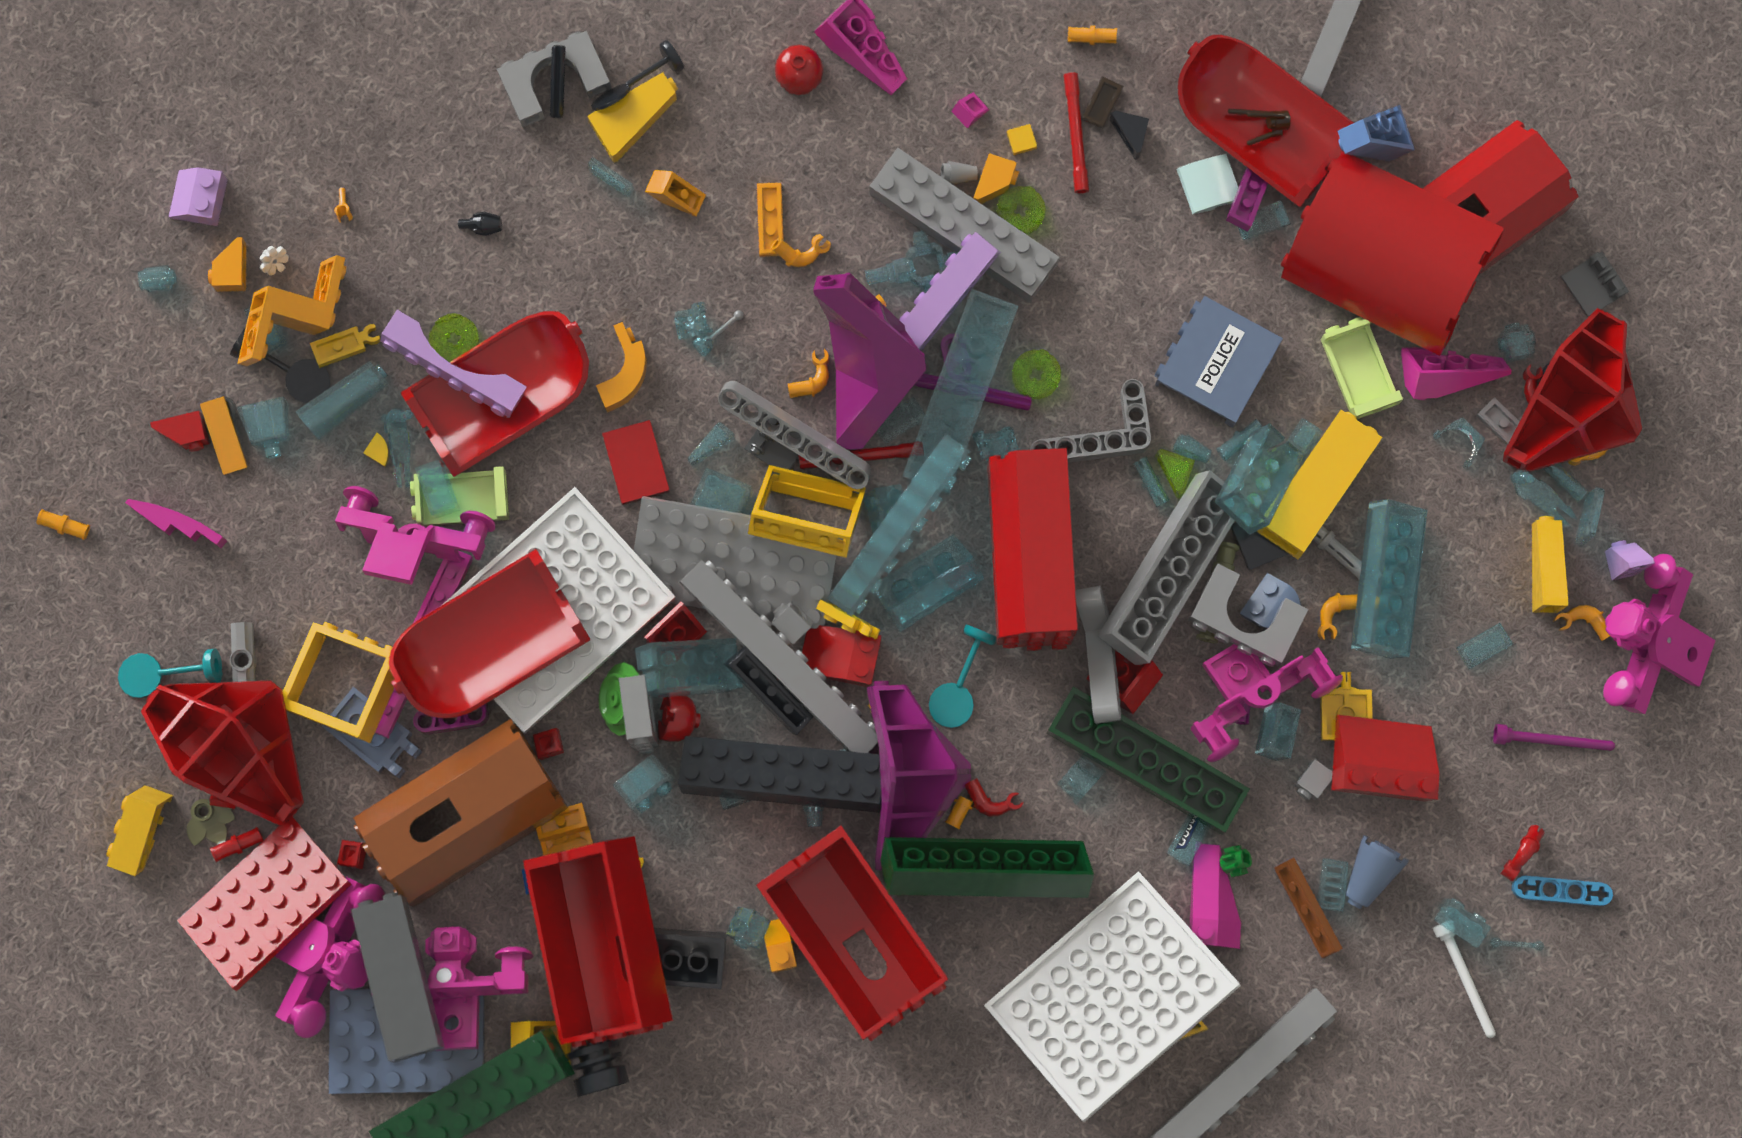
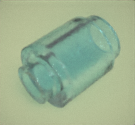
[138,265,177,292]

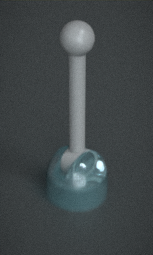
[692,310,744,357]

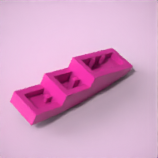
[125,499,227,549]

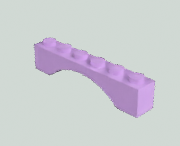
[380,310,527,418]

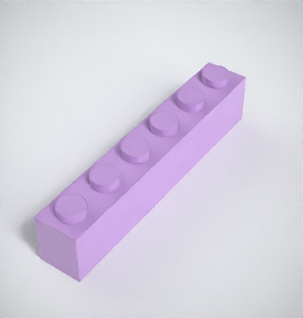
[899,232,1001,351]

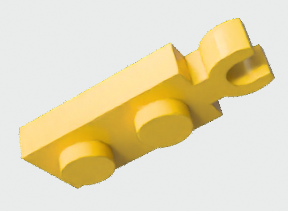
[310,324,380,368]
[816,600,880,639]

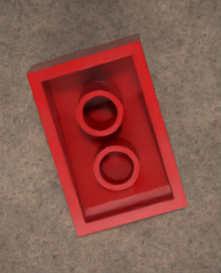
[802,625,882,687]

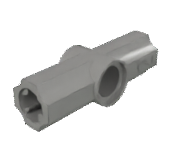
[230,622,257,682]

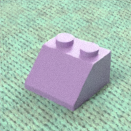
[169,167,227,226]

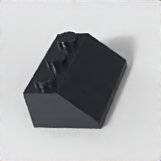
[654,928,727,989]

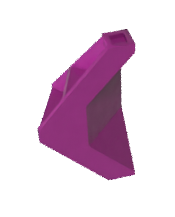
[813,272,927,449]
[867,681,971,870]

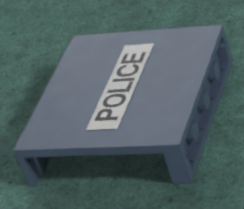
[1154,296,1283,427]

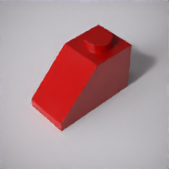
[150,411,210,452]

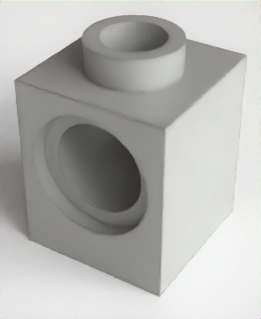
[772,601,813,644]
[1294,759,1332,801]

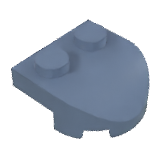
[1240,573,1301,631]

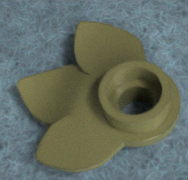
[187,799,235,846]

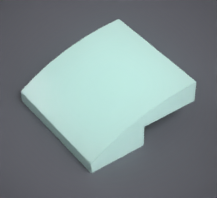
[1177,154,1238,214]

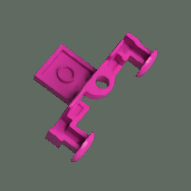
[335,486,495,585]
[1191,644,1343,763]

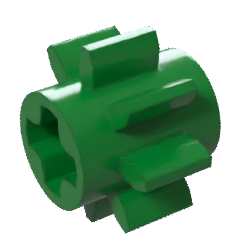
[1220,845,1252,878]

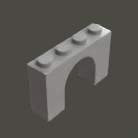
[497,31,612,128]
[1188,564,1308,667]
[619,675,659,754]

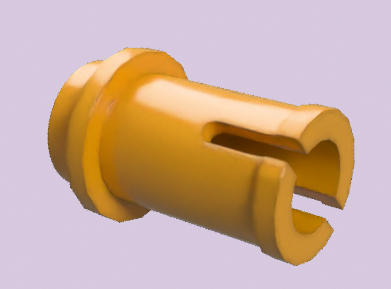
[945,795,973,830]

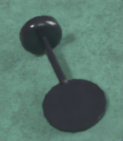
[591,40,684,111]
[230,327,330,403]

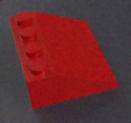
[1331,715,1439,802]

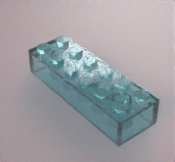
[1351,499,1428,659]

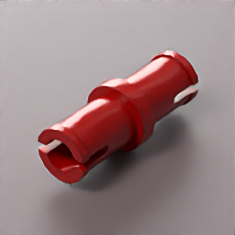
[210,827,263,863]

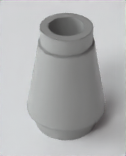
[941,161,978,185]

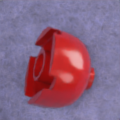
[775,44,824,95]
[658,691,701,742]

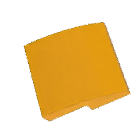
[536,803,594,856]

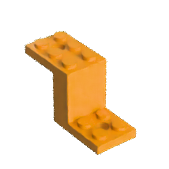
[237,255,346,366]

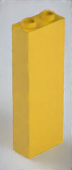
[1257,410,1382,560]

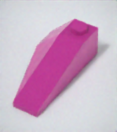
[814,0,907,95]
[1401,347,1512,400]
[1189,843,1241,949]

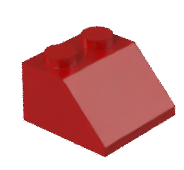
[644,602,707,666]
[1086,650,1163,714]

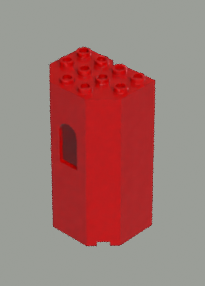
[1422,120,1579,277]
[987,448,1077,651]
[756,826,949,1042]
[523,836,673,1048]

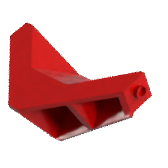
[1503,308,1642,473]
[141,680,304,826]

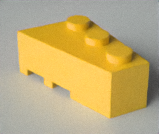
[106,785,173,876]

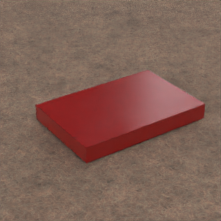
[602,420,670,505]

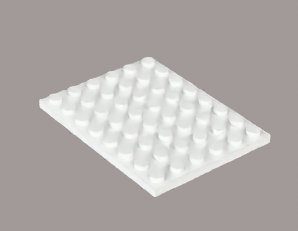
[441,487,676,733]
[984,871,1241,1122]

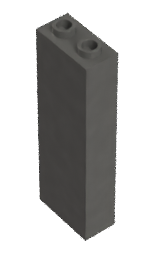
[351,892,445,1063]

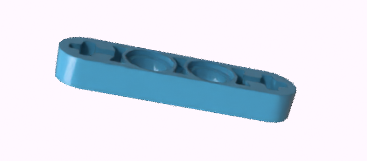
[1512,876,1613,906]

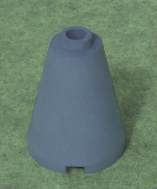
[1345,835,1409,909]

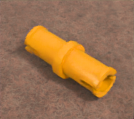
[1068,26,1117,45]
[36,509,90,540]

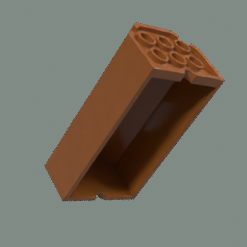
[353,719,568,907]

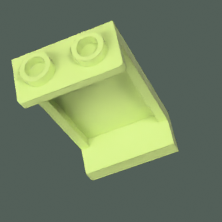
[1321,317,1403,419]
[410,466,509,527]

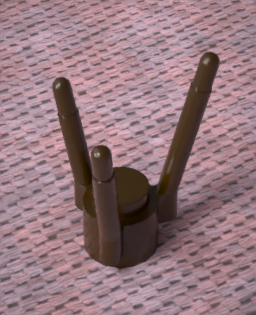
[1228,109,1291,145]

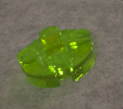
[996,186,1046,235]
[429,313,479,362]
[1012,349,1061,400]

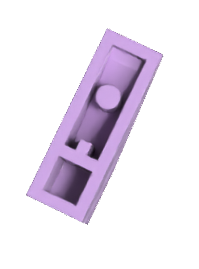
[1605,540,1654,580]

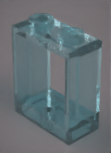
[415,460,460,518]

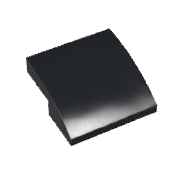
[1231,503,1289,570]

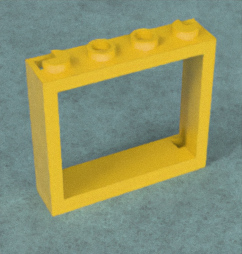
[748,465,866,558]
[283,622,394,743]

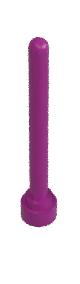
[1493,724,1615,751]

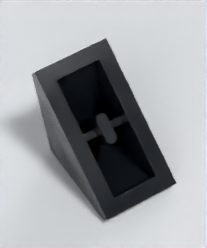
[1110,110,1149,160]

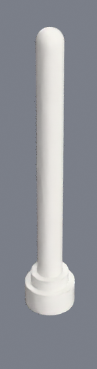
[1433,920,1496,1038]

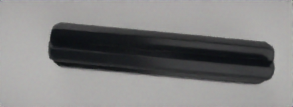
[550,45,566,118]

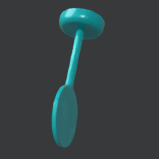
[929,624,997,728]
[118,648,223,698]

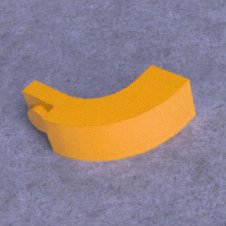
[596,322,647,413]

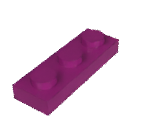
[1226,167,1268,232]

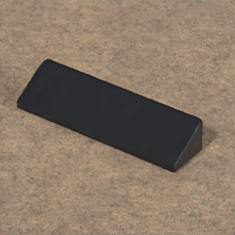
[724,647,814,735]

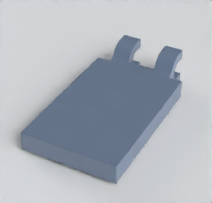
[322,687,422,779]

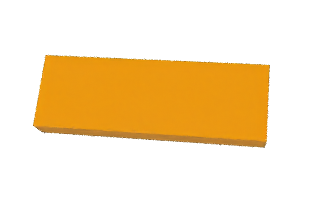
[757,183,784,257]
[200,396,248,475]

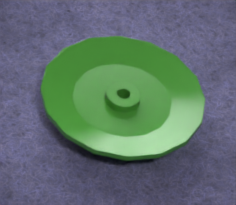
[599,662,639,736]

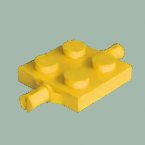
[1320,672,1373,741]

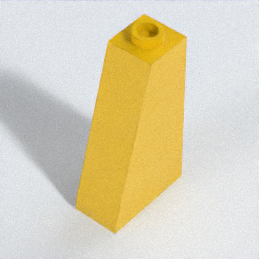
[587,72,678,163]
[1532,516,1568,613]

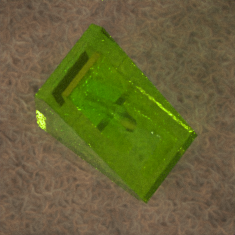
[1155,449,1195,499]

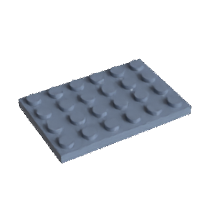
[329,989,484,1094]

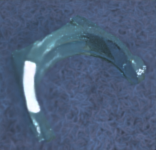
[1433,417,1485,469]

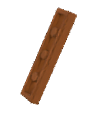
[1274,858,1343,959]

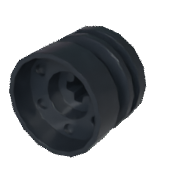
[566,1039,629,1097]

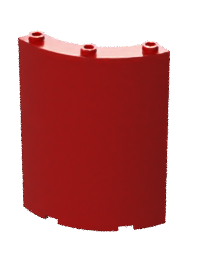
[1281,151,1504,356]

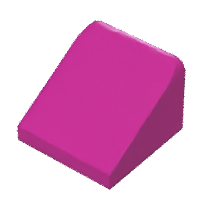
[952,92,989,128]

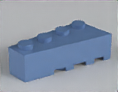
[1338,105,1415,161]

